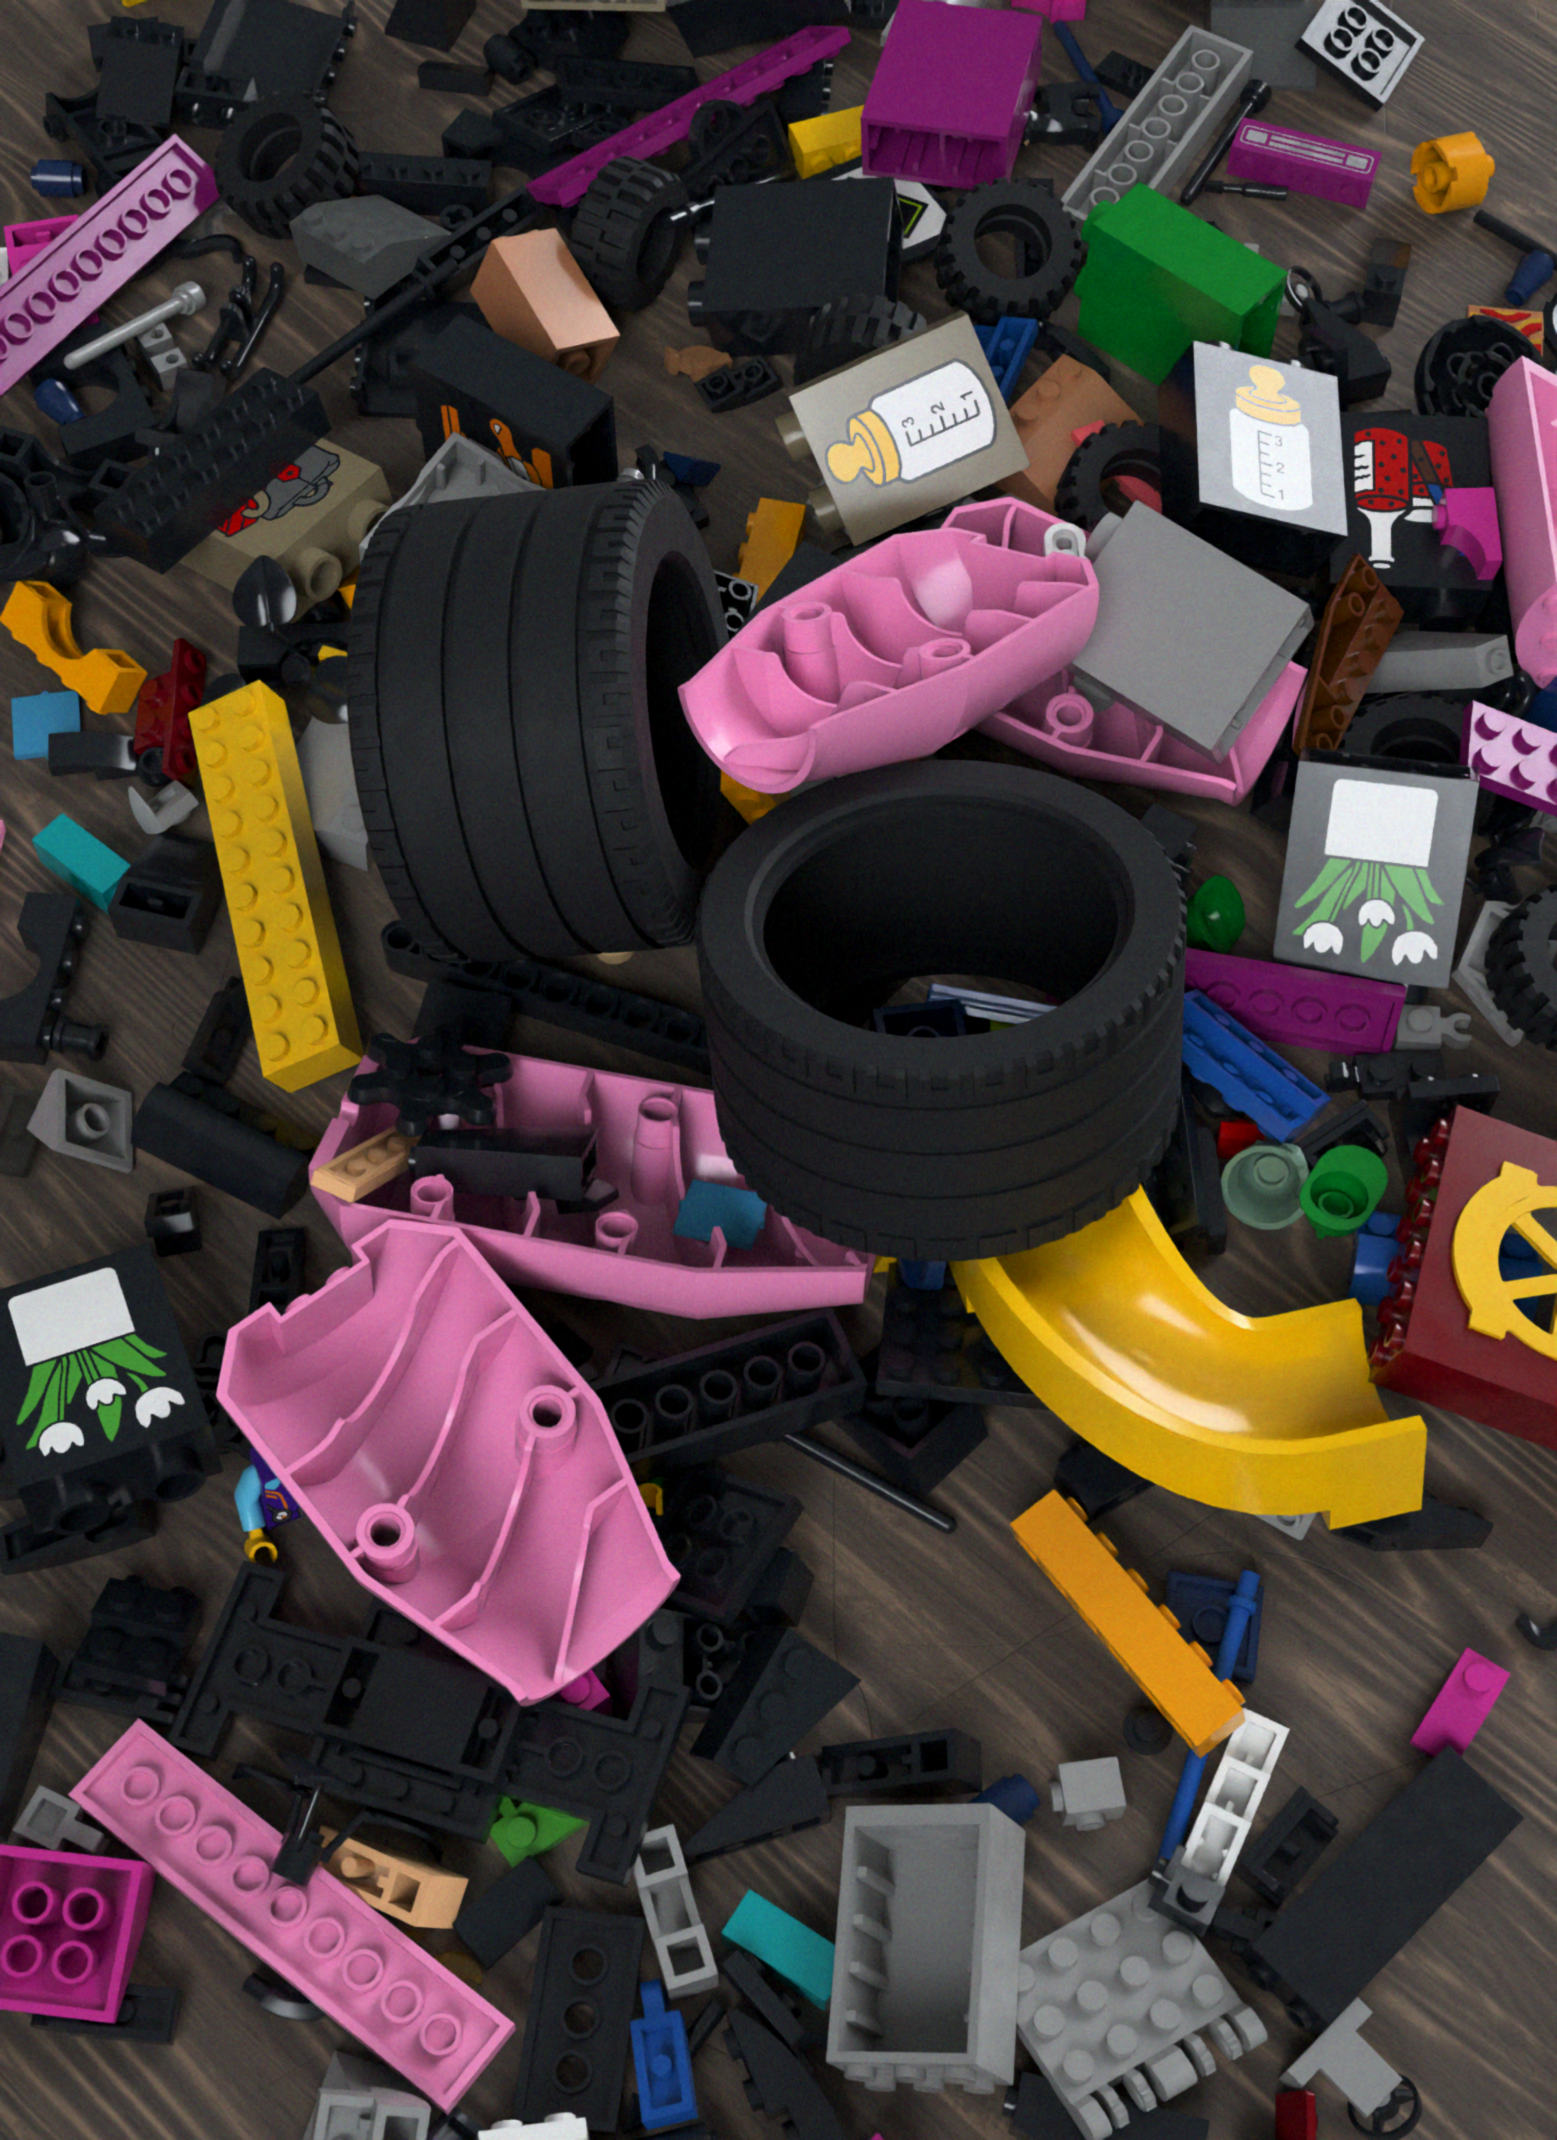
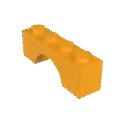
[0,580,148,715]

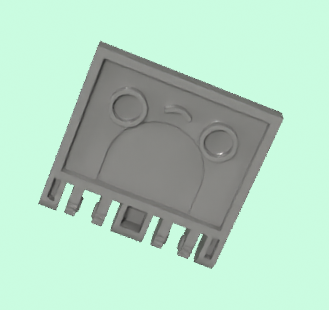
[1016,1878,1268,2140]

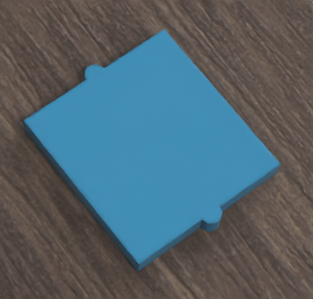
[11,690,82,760]
[673,1179,769,1251]

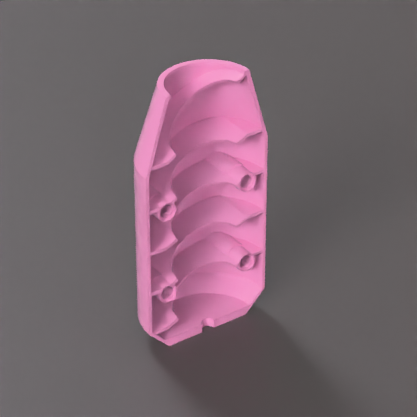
[308,1037,876,1320]

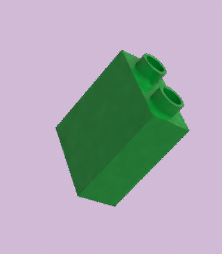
[1073,182,1288,386]

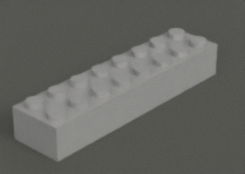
[1061,24,1254,255]

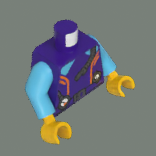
[234,1447,306,1564]

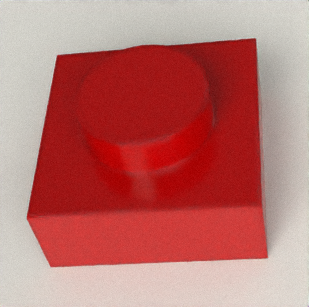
[1215,1120,1265,1159]

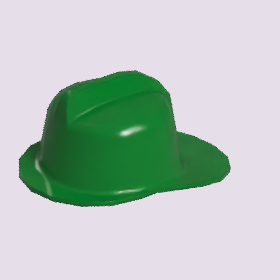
[1186,875,1245,954]
[1299,1145,1388,1240]

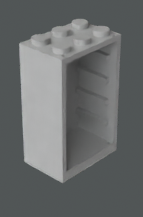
[826,1803,1026,2094]

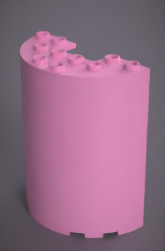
[1484,356,1557,689]

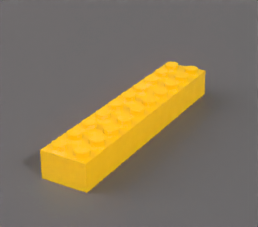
[188,680,364,1093]

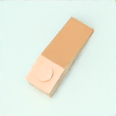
[318,1826,469,1929]

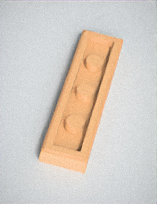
[310,1125,422,1203]

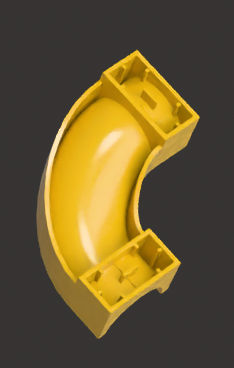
[948,1183,1427,1530]

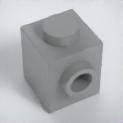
[1047,1756,1127,1831]

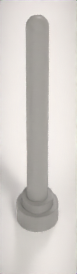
[64,281,206,370]

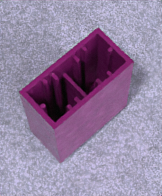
[860,0,1043,190]

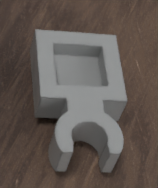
[1394,1004,1472,1051]

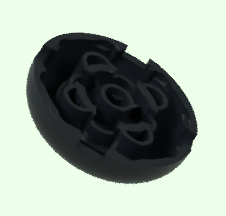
[1414,315,1545,418]

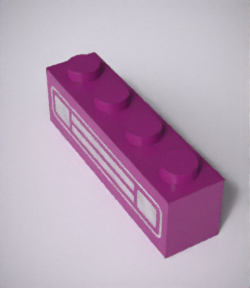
[1226,117,1382,209]

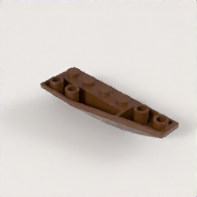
[1292,552,1404,758]

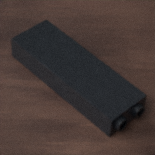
[1240,1745,1524,2038]

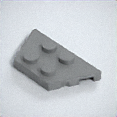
[1451,901,1557,1047]

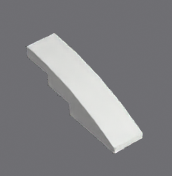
[1180,1707,1290,1887]

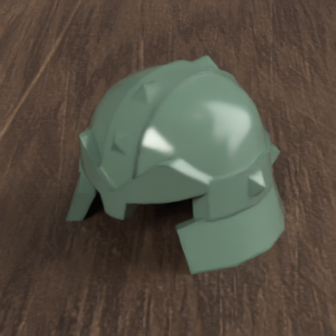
[1220,1139,1310,1230]

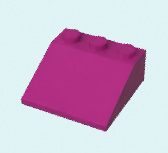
[0,1844,156,2023]

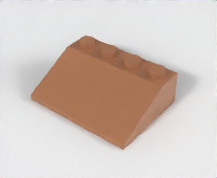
[992,353,1145,517]

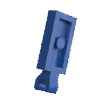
[630,1979,698,2130]

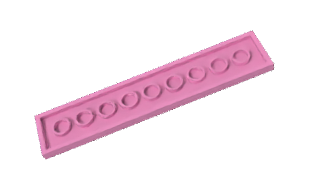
[68,1718,516,2115]

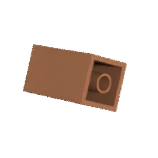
[470,228,621,384]

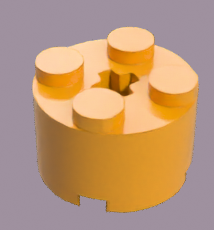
[1410,131,1495,214]

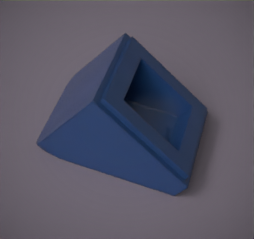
[662,451,721,487]

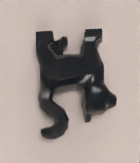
[1020,81,1100,153]

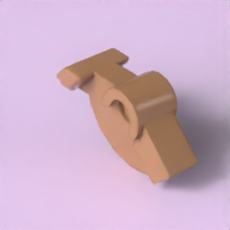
[664,346,733,382]

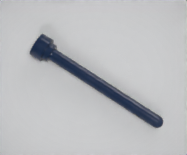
[1053,20,1125,137]

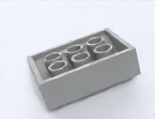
[295,716,374,872]

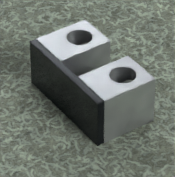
[133,323,189,393]

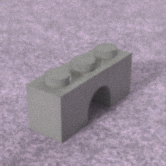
[632,1824,719,2002]

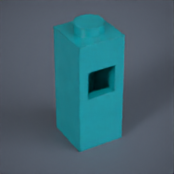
[32,813,131,915]
[721,1889,835,2012]

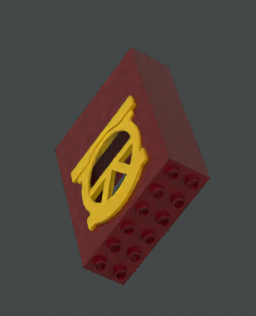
[1367,1105,1557,1451]

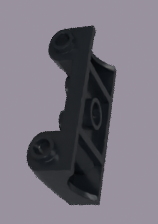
[43,84,164,200]

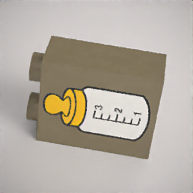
[774,310,1031,546]

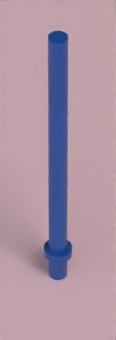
[1153,1570,1260,1869]

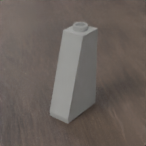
[1365,631,1513,693]

